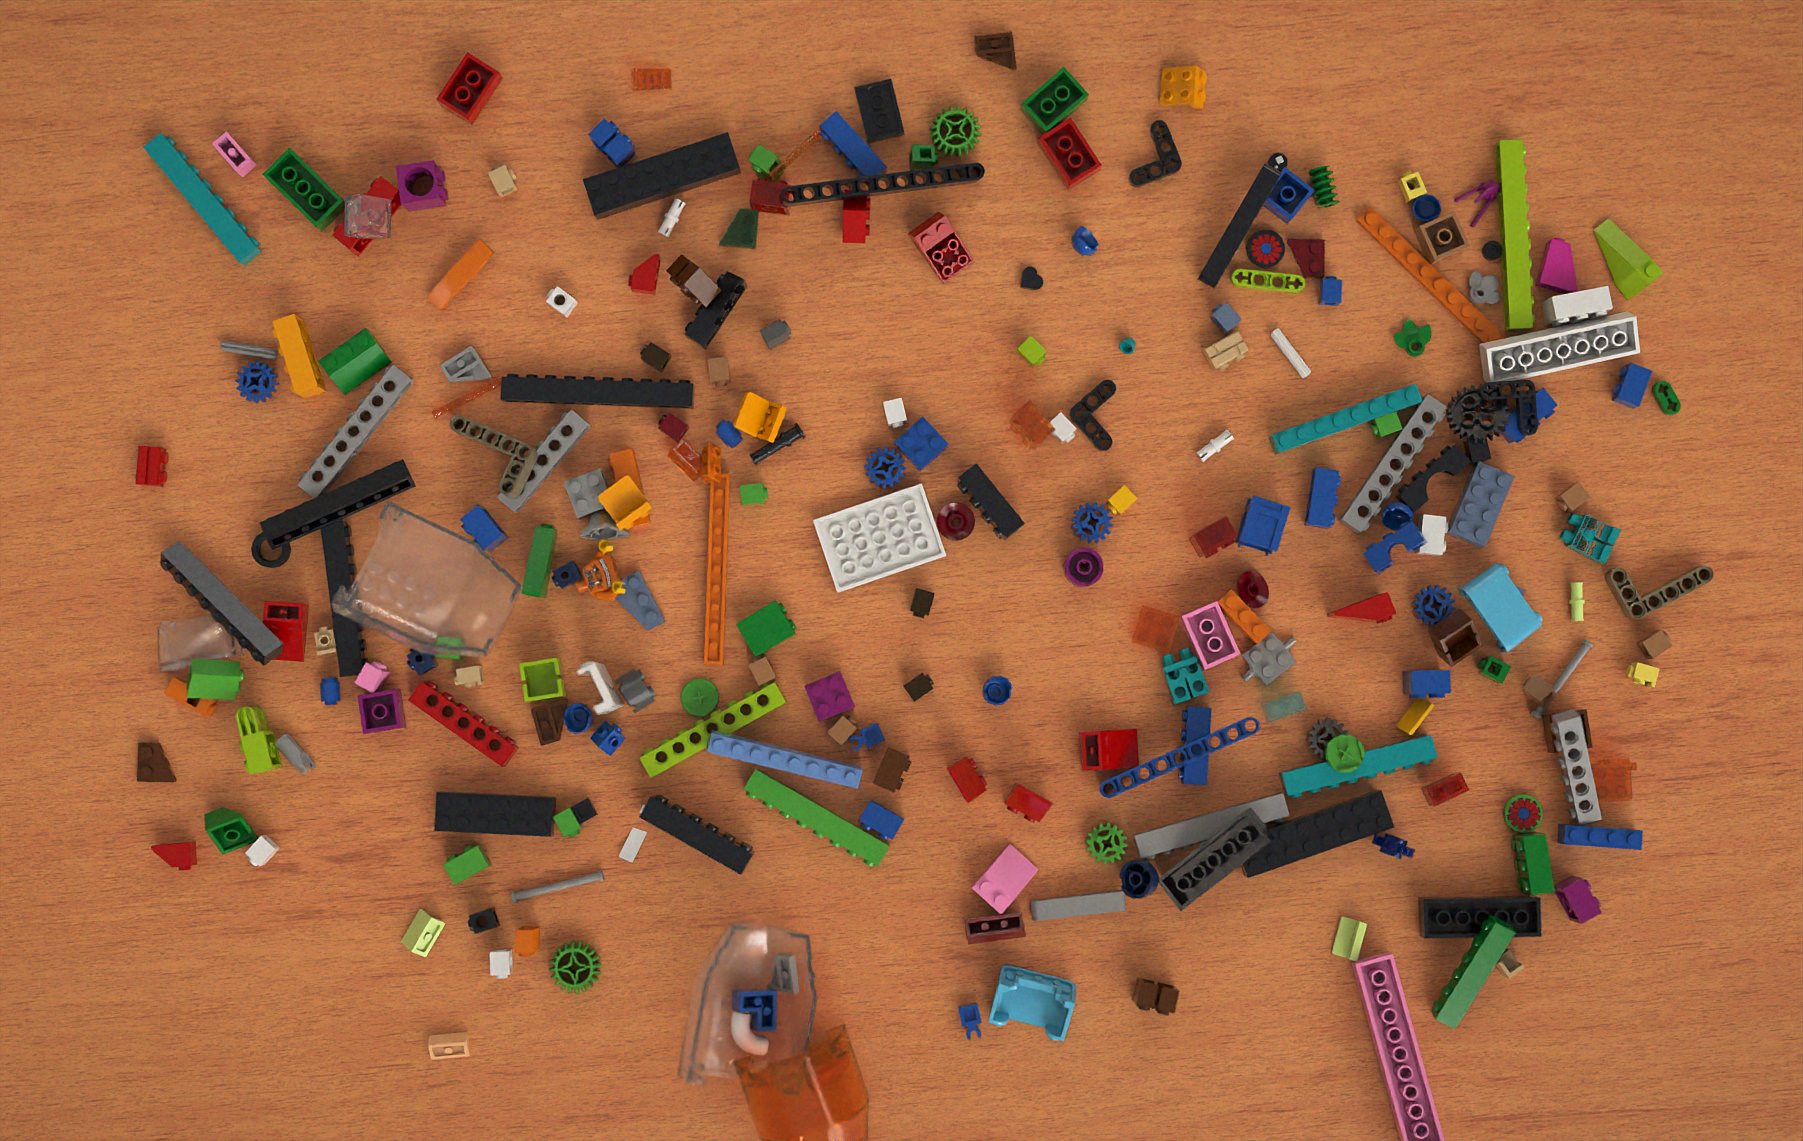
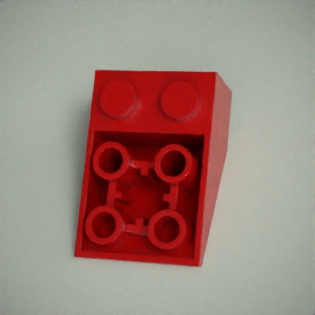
[908,211,974,283]
[263,601,309,662]
[1079,729,1139,771]

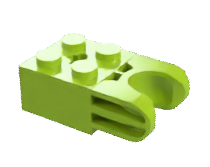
[236,706,283,775]

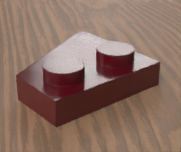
[1287,239,1325,278]

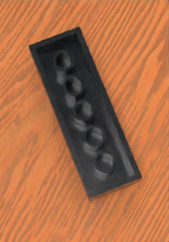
[434,791,556,837]
[639,794,755,875]
[1158,808,1275,911]
[1418,896,1542,938]

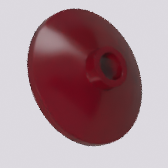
[937,502,975,541]
[1237,571,1269,608]

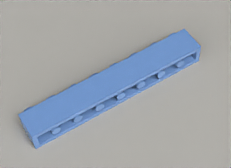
[707,730,863,789]

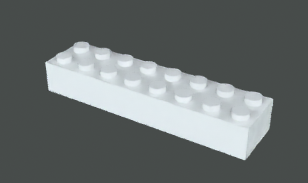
[1479,311,1640,383]

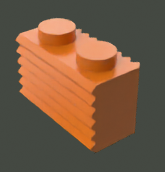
[514,926,540,957]

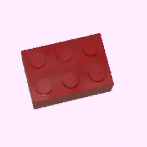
[436,52,503,125]
[1037,118,1102,190]

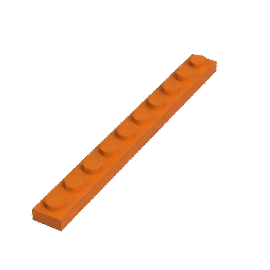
[1356,206,1506,343]
[704,474,730,666]

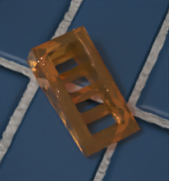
[631,68,672,91]

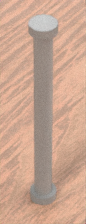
[1530,640,1593,720]
[511,870,605,903]

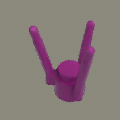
[1454,180,1500,227]

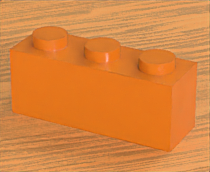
[1217,589,1271,645]

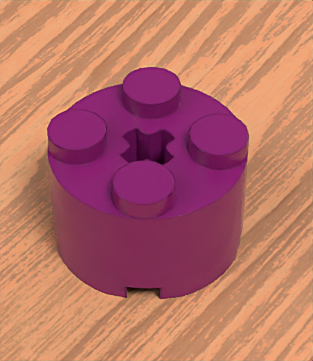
[1063,548,1103,587]

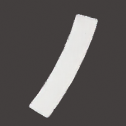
[619,805,647,863]

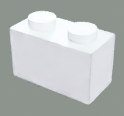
[1415,514,1448,556]

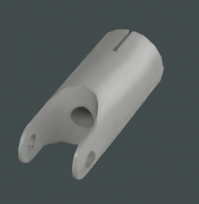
[274,733,315,774]

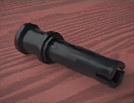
[750,423,806,465]

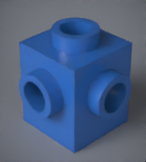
[590,721,626,756]

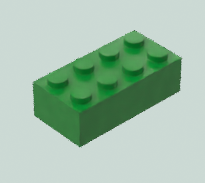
[262,147,348,232]

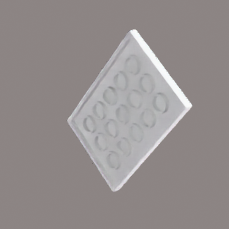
[813,483,946,593]

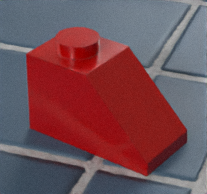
[628,254,661,295]
[151,841,197,871]

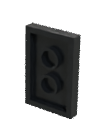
[854,79,905,143]

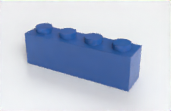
[819,111,887,184]
[1178,706,1212,785]
[1558,824,1643,850]

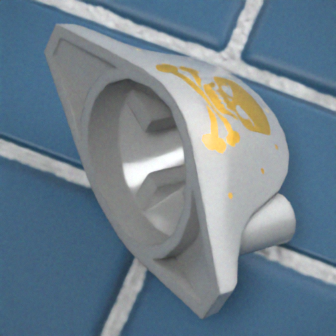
[579,511,630,540]

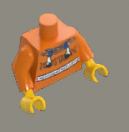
[575,540,625,601]

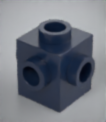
[406,644,438,675]

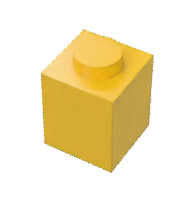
[1106,485,1138,516]

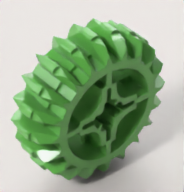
[930,105,981,157]
[549,940,602,994]

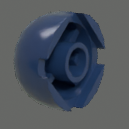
[1119,860,1159,899]

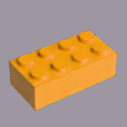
[272,314,327,399]

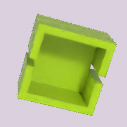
[519,658,566,702]

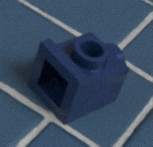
[552,560,584,589]

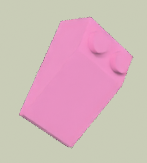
[971,844,1039,914]

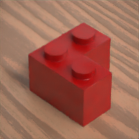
[842,189,871,243]

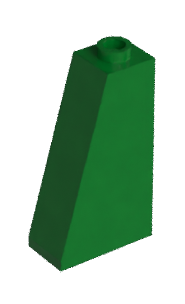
[521,524,557,598]

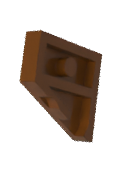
[975,32,1017,70]
[531,699,568,746]
[137,743,176,782]

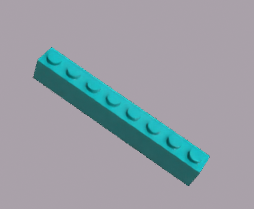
[143,133,262,266]
[1268,384,1423,455]
[1279,735,1438,798]

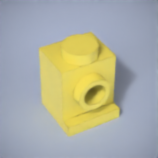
[1398,171,1427,203]
[1626,662,1660,687]

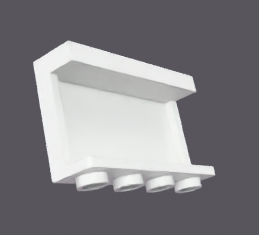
[577,661,624,714]

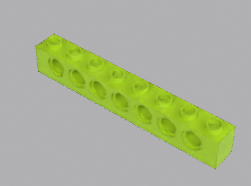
[640,681,787,778]

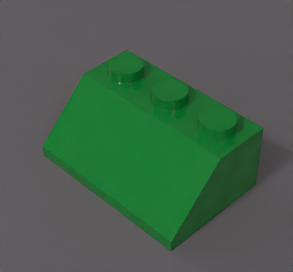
[318,328,392,395]

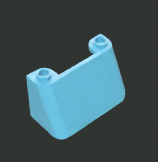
[1457,563,1543,652]
[988,965,1076,1042]

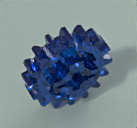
[1372,833,1415,859]

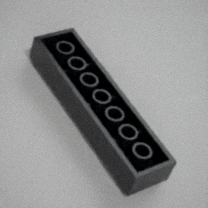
[583,132,741,220]
[1241,790,1394,878]

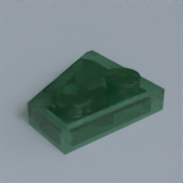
[719,209,759,249]

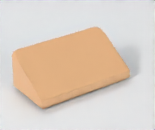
[428,1032,470,1060]

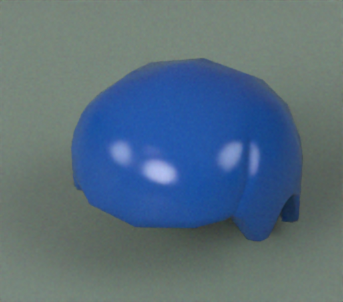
[1412,194,1441,223]
[1071,226,1099,256]
[1382,502,1413,531]
[982,676,1013,705]
[563,703,593,734]

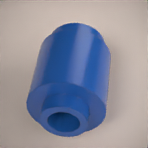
[715,420,743,449]
[320,677,341,705]

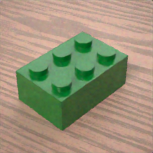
[1020,67,1089,135]
[1511,832,1555,895]

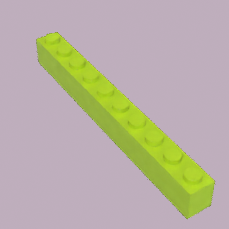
[1495,139,1535,332]

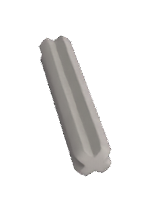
[220,340,278,360]

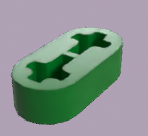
[1652,381,1681,416]

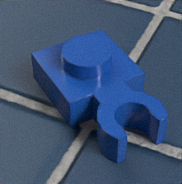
[849,723,885,750]
[958,1003,981,1040]

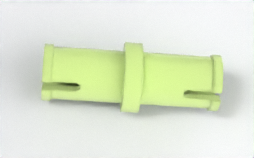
[1569,582,1585,621]

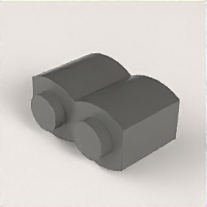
[760,319,791,350]

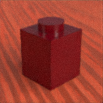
[658,413,689,443]

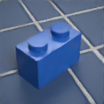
[1612,363,1652,409]
[859,800,904,841]

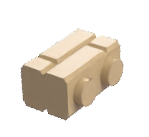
[1202,331,1249,371]

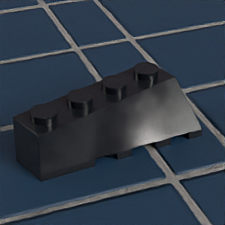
[685,271,747,350]

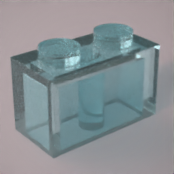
[1261,691,1307,722]

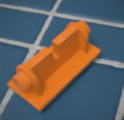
[701,441,721,483]

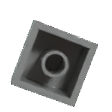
[564,469,608,520]

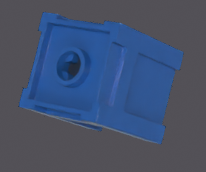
[1234,496,1291,556]

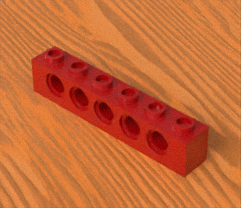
[408,681,518,767]

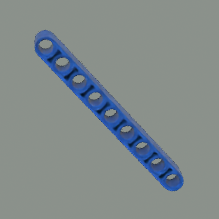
[1100,717,1261,798]

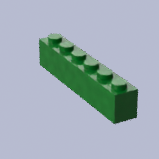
[1431,915,1516,1029]

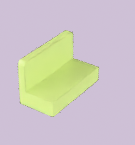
[401,909,446,957]
[1331,916,1367,961]

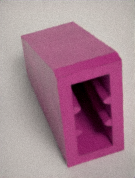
[1535,238,1578,294]

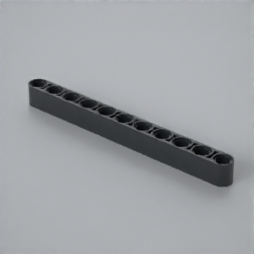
[779,163,985,207]

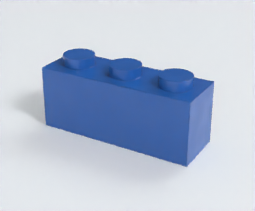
[1499,388,1557,444]
[1305,467,1341,529]

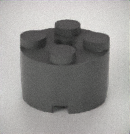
[614,669,656,713]

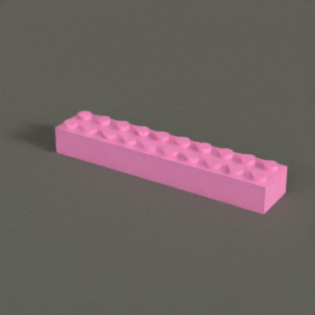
[1351,952,1445,1141]

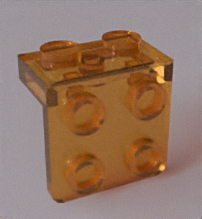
[1591,759,1637,802]

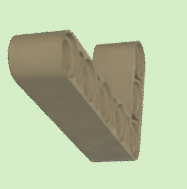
[449,415,538,499]
[1605,566,1714,620]

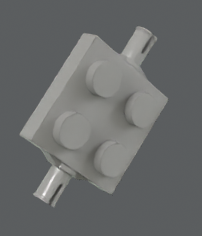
[1241,632,1297,686]

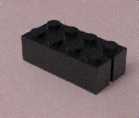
[957,463,1025,540]

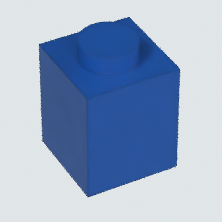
[1319,276,1342,306]

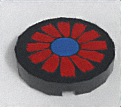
[1247,230,1285,268]

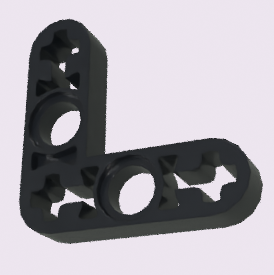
[1129,120,1182,187]
[1070,380,1116,451]
[1478,380,1538,436]

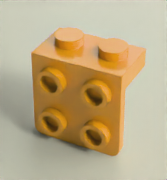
[1160,65,1207,109]
[733,392,787,443]
[598,475,652,531]

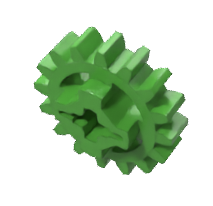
[1085,822,1128,864]

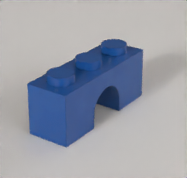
[1363,521,1428,574]

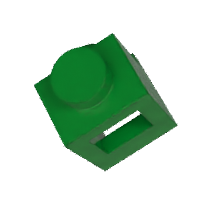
[909,144,938,171]
[1478,656,1511,684]

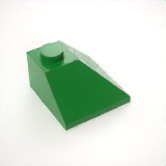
[204,807,259,855]

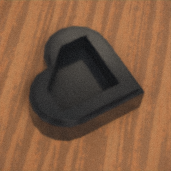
[1020,266,1043,290]

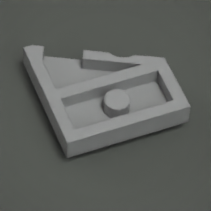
[440,346,492,383]
[767,952,800,994]

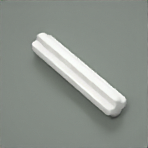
[1270,328,1311,378]

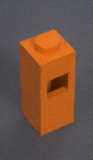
[164,677,219,716]

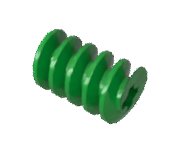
[1308,166,1339,208]

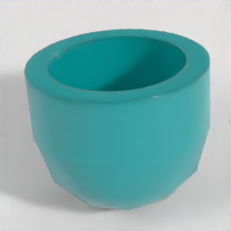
[1119,337,1136,354]

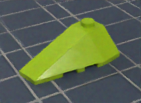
[1593,218,1663,301]

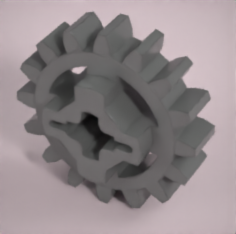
[1306,718,1348,759]

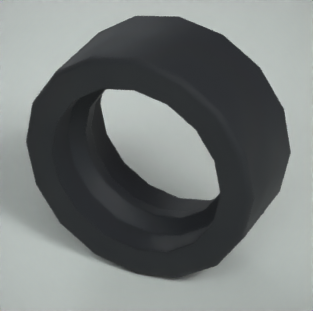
[251,532,291,568]

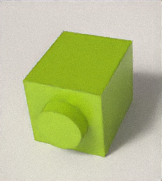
[1016,335,1047,368]

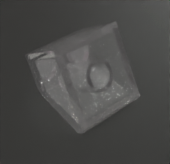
[344,194,391,238]

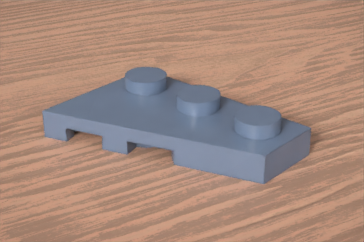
[615,571,665,631]

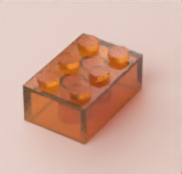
[1010,400,1055,451]

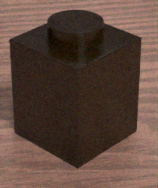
[640,342,672,373]
[910,588,935,618]
[903,673,934,702]

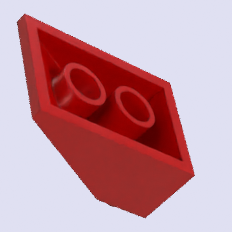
[1327,592,1397,624]
[947,756,988,803]
[1005,783,1053,823]

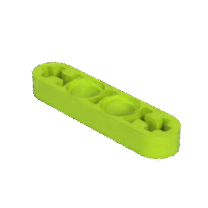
[1230,269,1305,294]

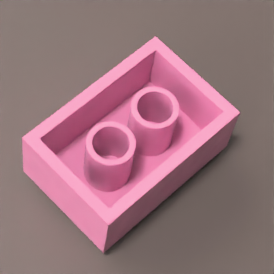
[1179,601,1240,670]

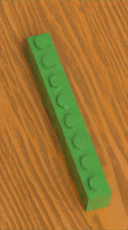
[744,769,890,867]

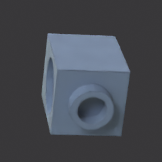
[1210,302,1242,334]

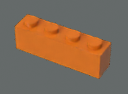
[607,448,651,529]

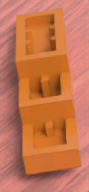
[427,239,494,310]

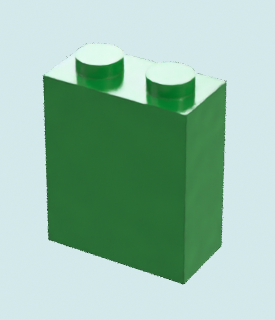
[736,600,797,657]

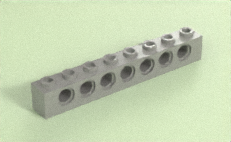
[297,365,415,498]
[1338,394,1446,534]

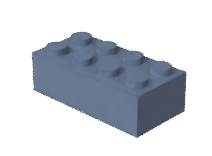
[1445,461,1515,548]

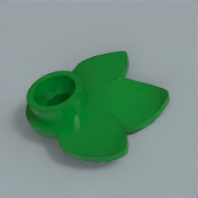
[1394,319,1432,357]

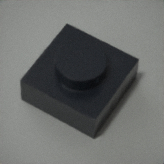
[571,798,598,824]

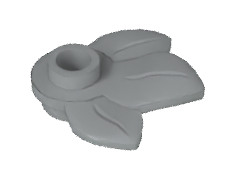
[1468,270,1502,304]

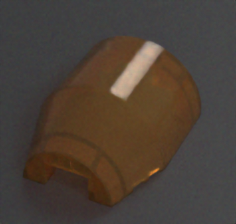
[734,1024,869,1141]

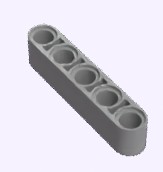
[1030,890,1126,921]

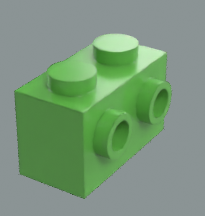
[748,144,786,185]

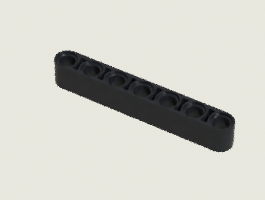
[1198,163,1282,288]

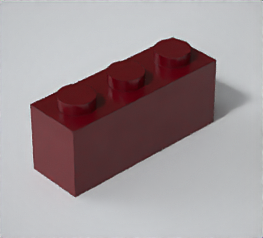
[964,912,1026,945]

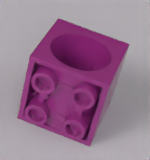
[396,160,448,212]

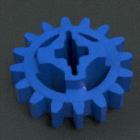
[235,361,279,403]
[864,447,906,489]
[1071,502,1113,544]
[1412,585,1456,627]

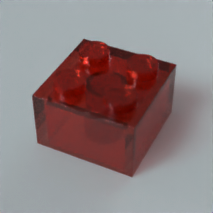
[749,178,792,216]
[1188,516,1238,558]

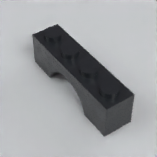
[1395,444,1471,513]

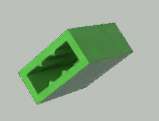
[186,658,244,701]

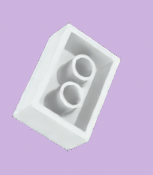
[1541,286,1613,327]

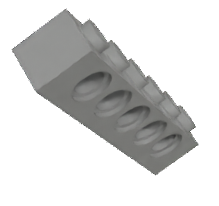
[497,410,591,514]
[1550,709,1602,826]

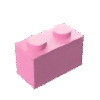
[212,131,257,177]
[355,661,391,692]

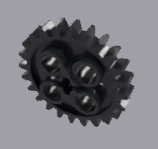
[1446,384,1510,444]

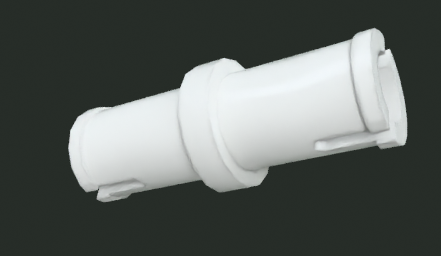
[658,198,686,237]
[1196,429,1234,462]

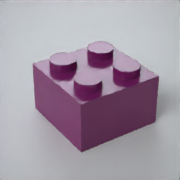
[804,671,855,722]
[357,689,406,734]
[1554,876,1602,924]

